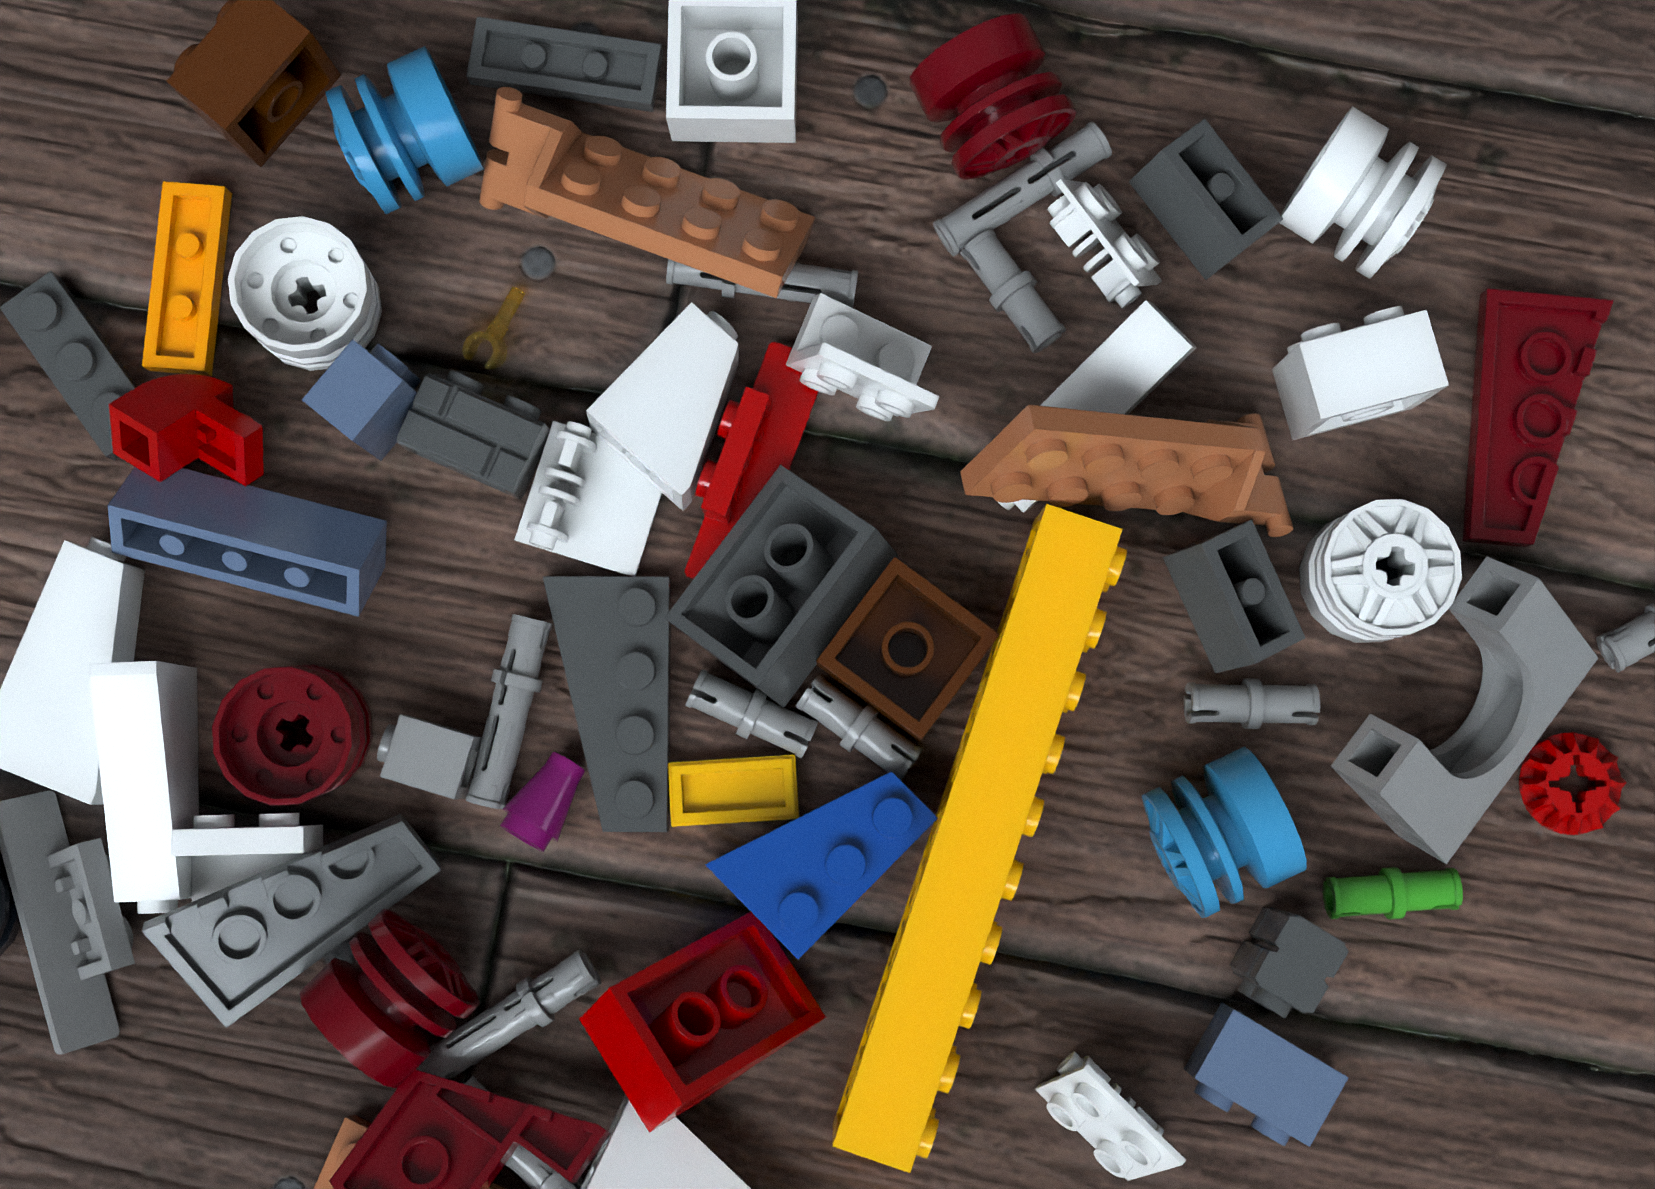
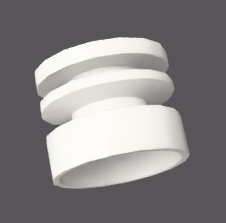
[1279,106,1447,279]
[228,216,382,371]
[1299,499,1462,643]

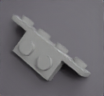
[0,790,135,1055]

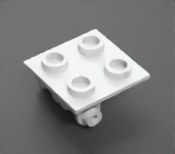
[1047,179,1162,309]
[514,421,662,577]
[1035,1051,1186,1181]

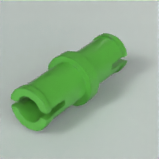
[1323,867,1463,920]

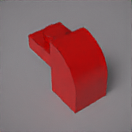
[109,374,264,487]

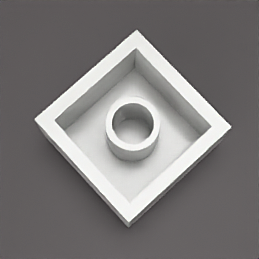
[666,0,798,143]
[1272,306,1449,441]

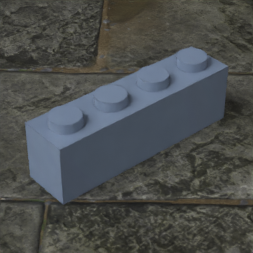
[108,467,387,617]

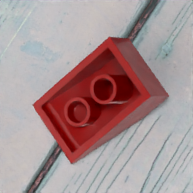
[579,912,826,1133]

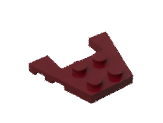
[329,1070,611,1189]

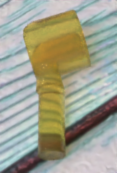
[462,286,525,370]

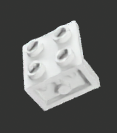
[786,293,939,421]

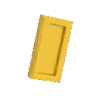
[668,755,799,827]

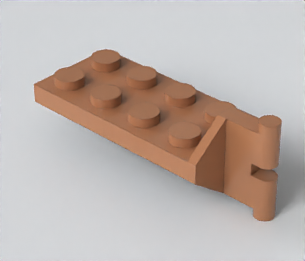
[479,87,815,298]
[960,405,1294,537]

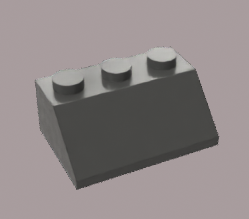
[665,465,898,708]

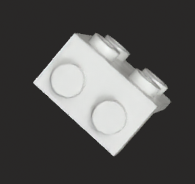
[171,813,323,902]

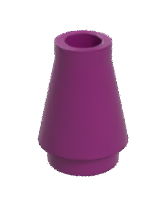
[500,752,585,852]

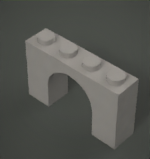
[1331,556,1598,864]

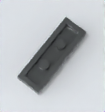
[466,16,663,112]
[0,271,138,461]

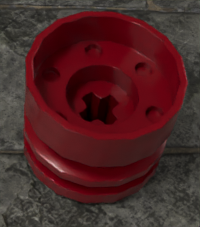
[909,13,1077,180]
[212,664,373,806]
[299,908,480,1088]

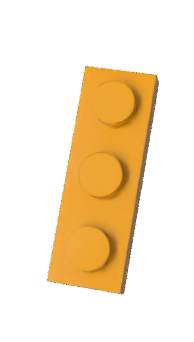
[142,181,232,376]

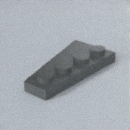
[542,576,671,832]
[142,814,441,1028]

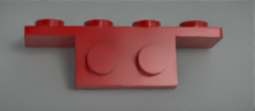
[684,342,819,579]

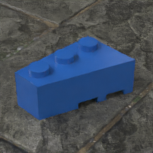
[705,771,938,959]

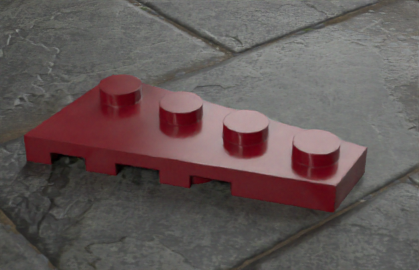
[1463,288,1614,547]

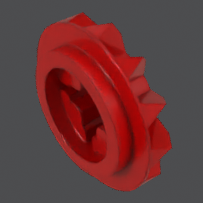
[1519,732,1627,835]

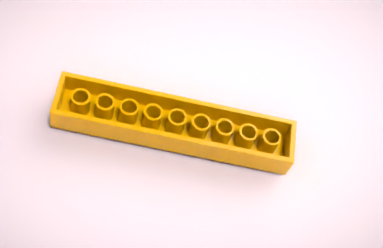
[832,504,1127,1173]

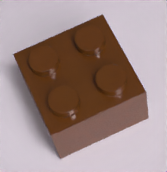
[166,0,341,168]
[816,556,1000,741]

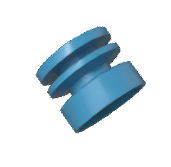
[325,46,484,214]
[1142,746,1307,918]

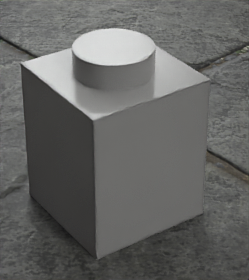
[377,714,482,800]

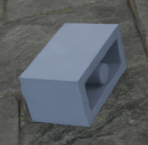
[302,339,421,461]
[1184,1002,1349,1147]

